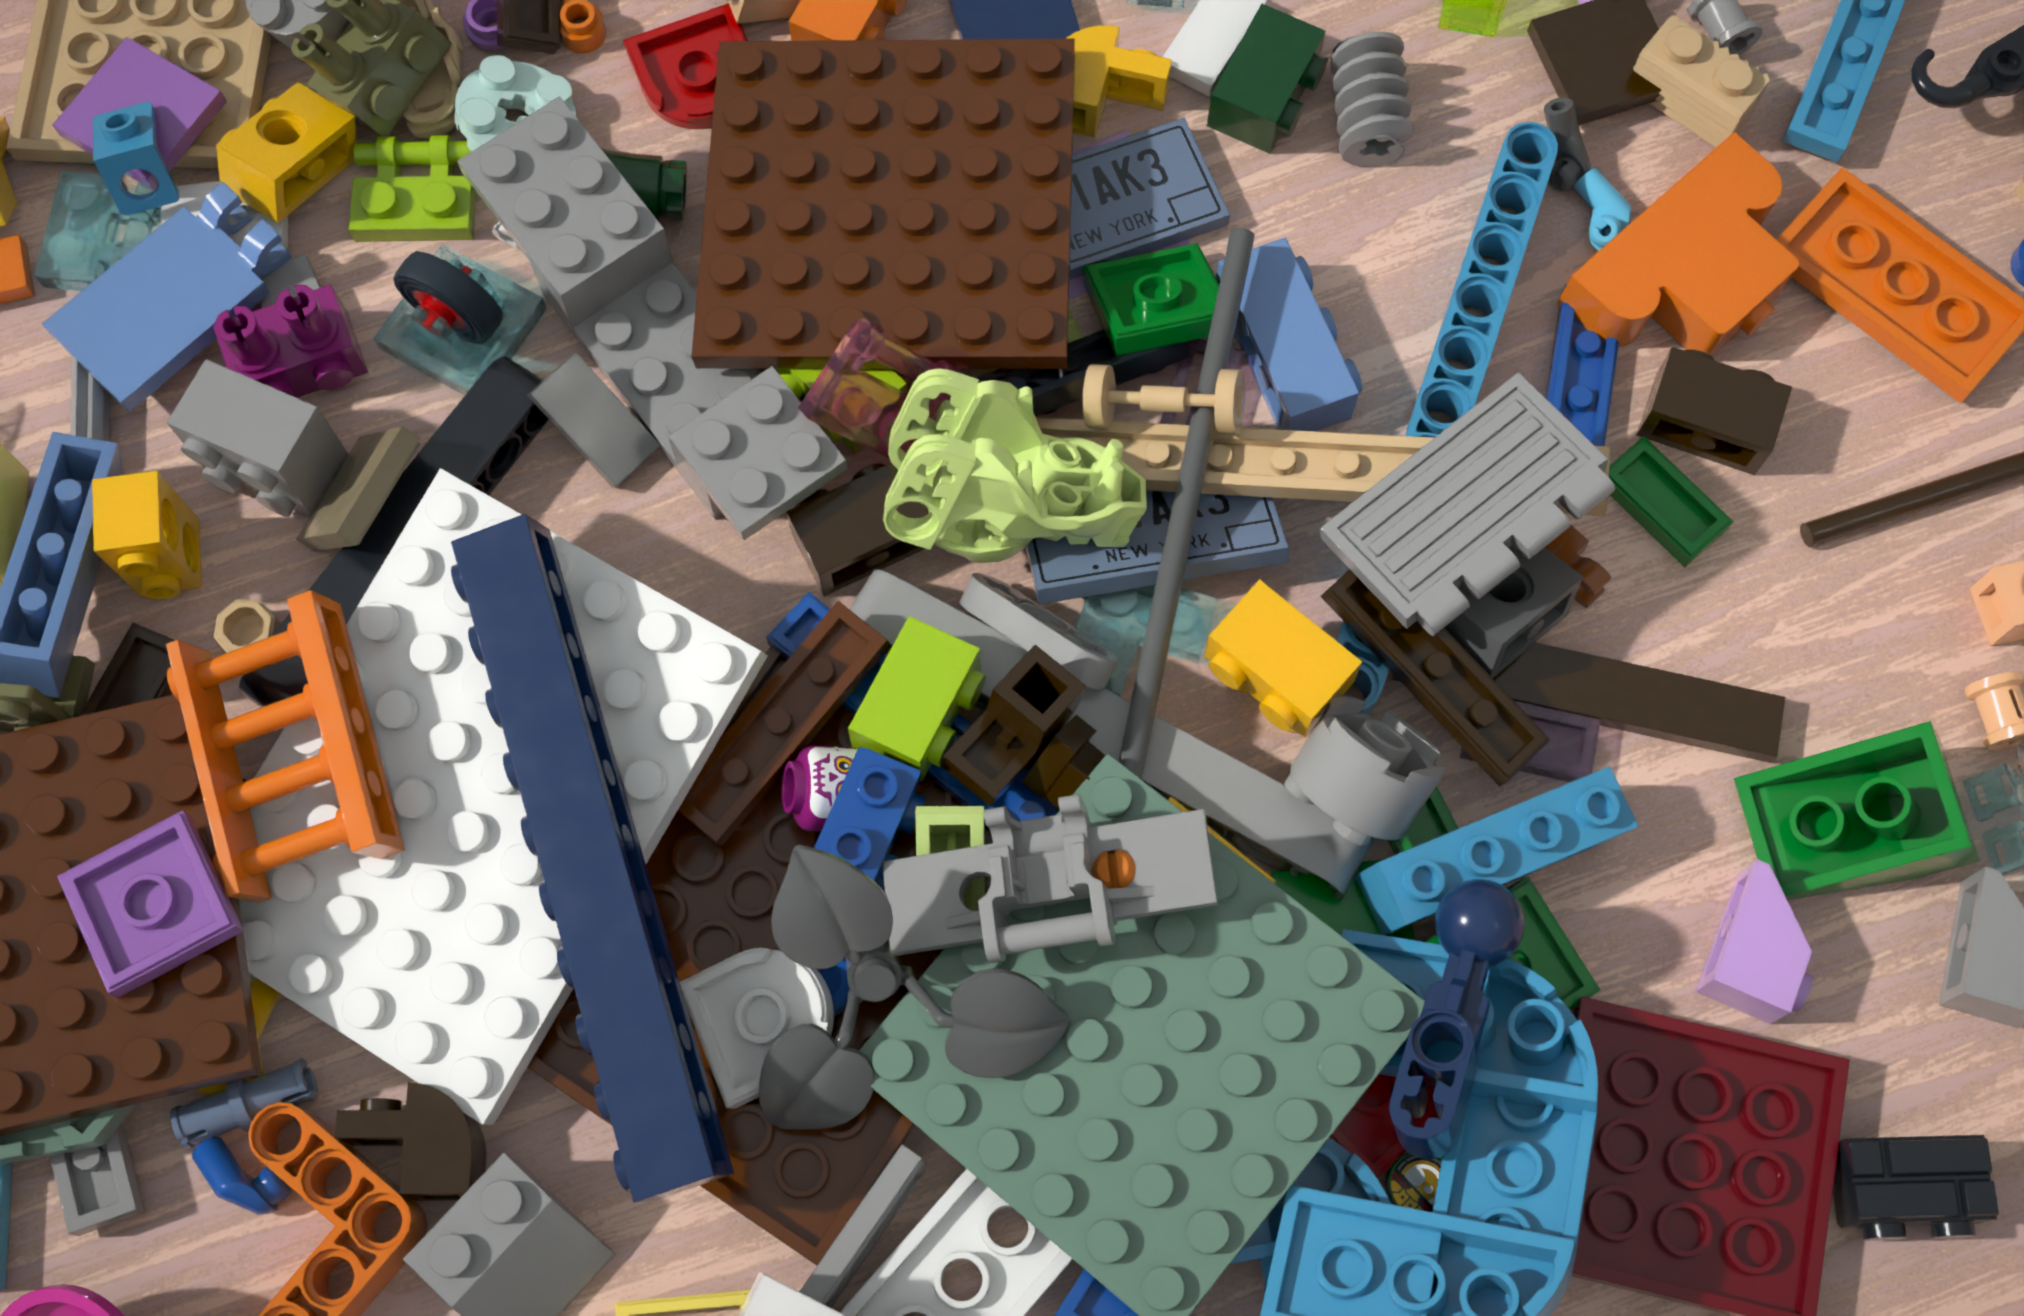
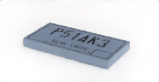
[1070,117,1230,279]
[1025,490,1289,605]

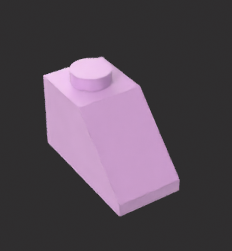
[1695,859,1813,1024]

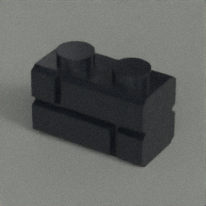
[1833,1135,1999,1241]

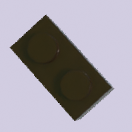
[1636,347,1792,475]
[786,463,929,597]

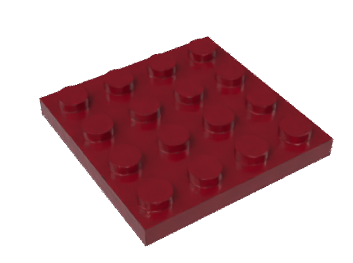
[1572,996,1850,1316]

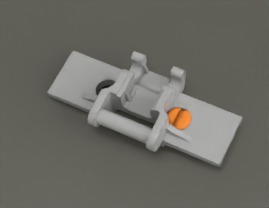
[883,794,1218,964]

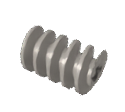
[1330,32,1414,167]

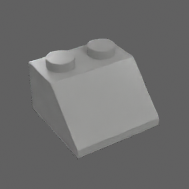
[403,1153,616,1316]

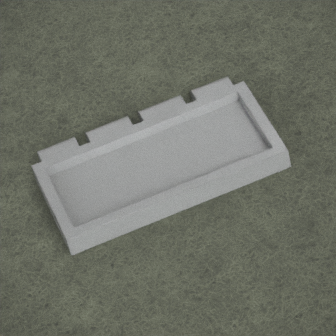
[1320,372,1615,636]

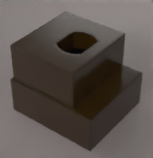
[1021,714,1105,810]

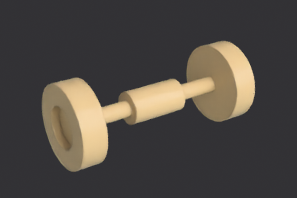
[1083,364,1245,434]

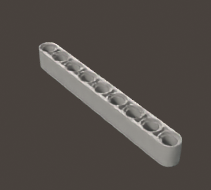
[850,570,1373,899]

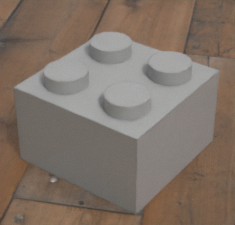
[167,359,348,517]

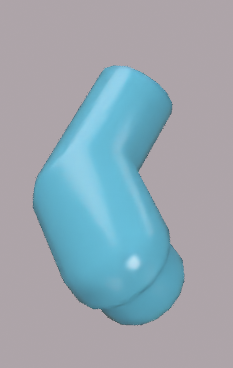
[1574,167,1632,250]

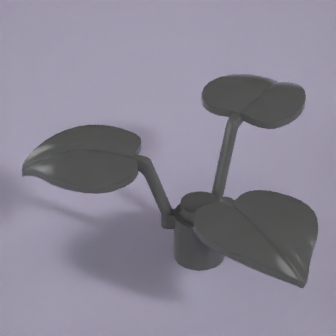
[759,845,1069,1129]

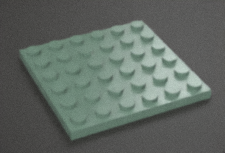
[859,753,1425,1316]

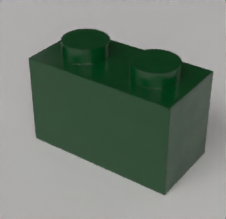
[1207,3,1328,154]

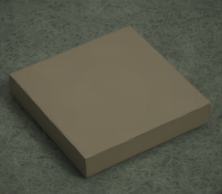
[296,426,420,551]

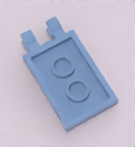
[42,182,292,413]

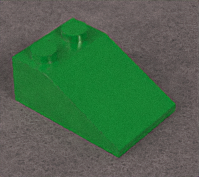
[1734,721,1980,901]

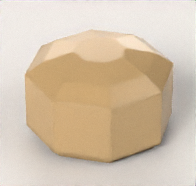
[214,599,281,653]

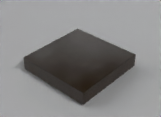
[1527,0,1661,125]

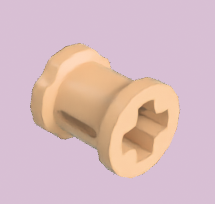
[1964,670,2024,751]

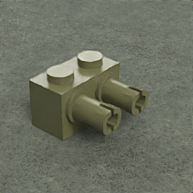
[291,0,452,136]

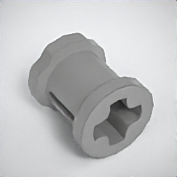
[1687,0,1763,55]

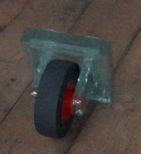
[373,244,547,396]

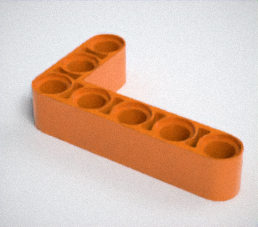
[248,1102,427,1316]

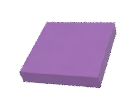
[52,37,227,191]
[57,810,244,998]

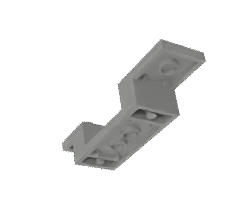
[457,96,848,540]

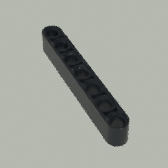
[239,356,549,707]

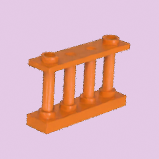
[166,590,405,903]

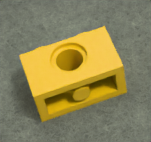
[216,82,356,223]

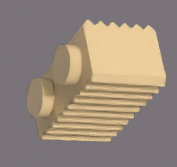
[1633,15,1770,147]

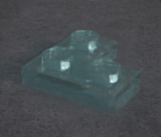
[1076,585,1218,697]

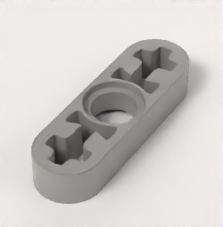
[959,573,1119,690]

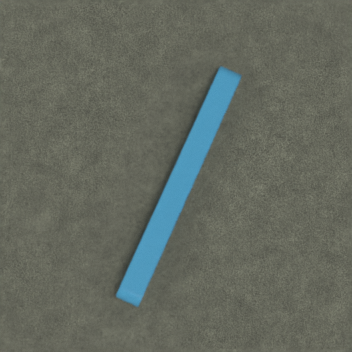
[1336,122,1558,716]

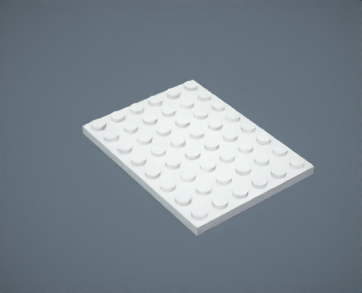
[239,468,768,1125]

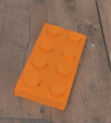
[1776,167,2024,403]

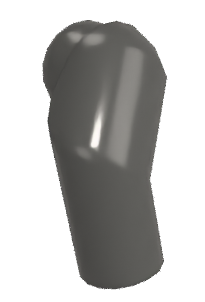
[1544,97,1591,192]

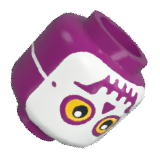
[781,745,859,832]

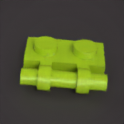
[349,135,476,242]

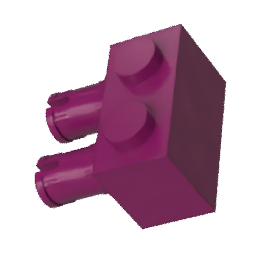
[213,284,368,398]

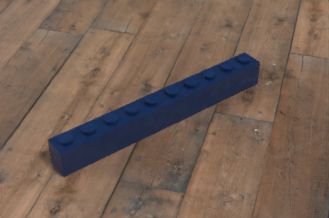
[451,514,735,1203]

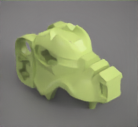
[883,368,1147,563]

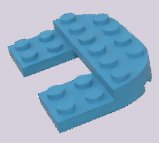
[1260,929,1598,1316]

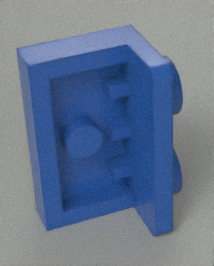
[814,747,927,893]

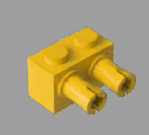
[1204,579,1362,738]

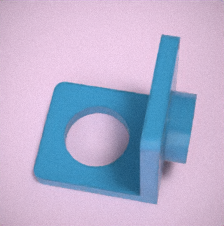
[92,101,179,216]

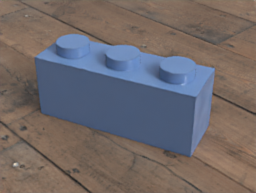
[1216,237,1362,431]

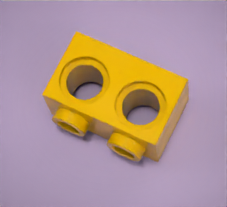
[92,471,202,600]

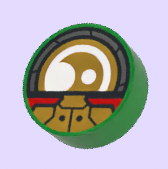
[1385,1153,1442,1212]

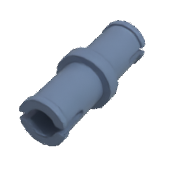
[170,1058,318,1149]

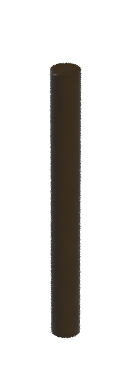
[1800,451,2024,547]

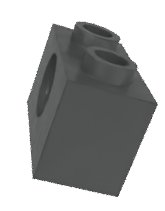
[1444,545,1583,678]

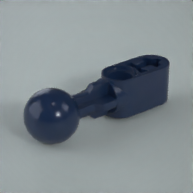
[1389,879,1525,1159]

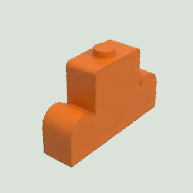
[1557,132,1799,356]

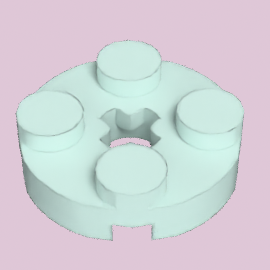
[455,55,576,152]

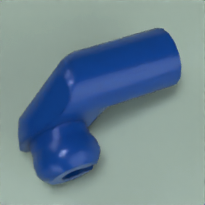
[192,1137,291,1215]

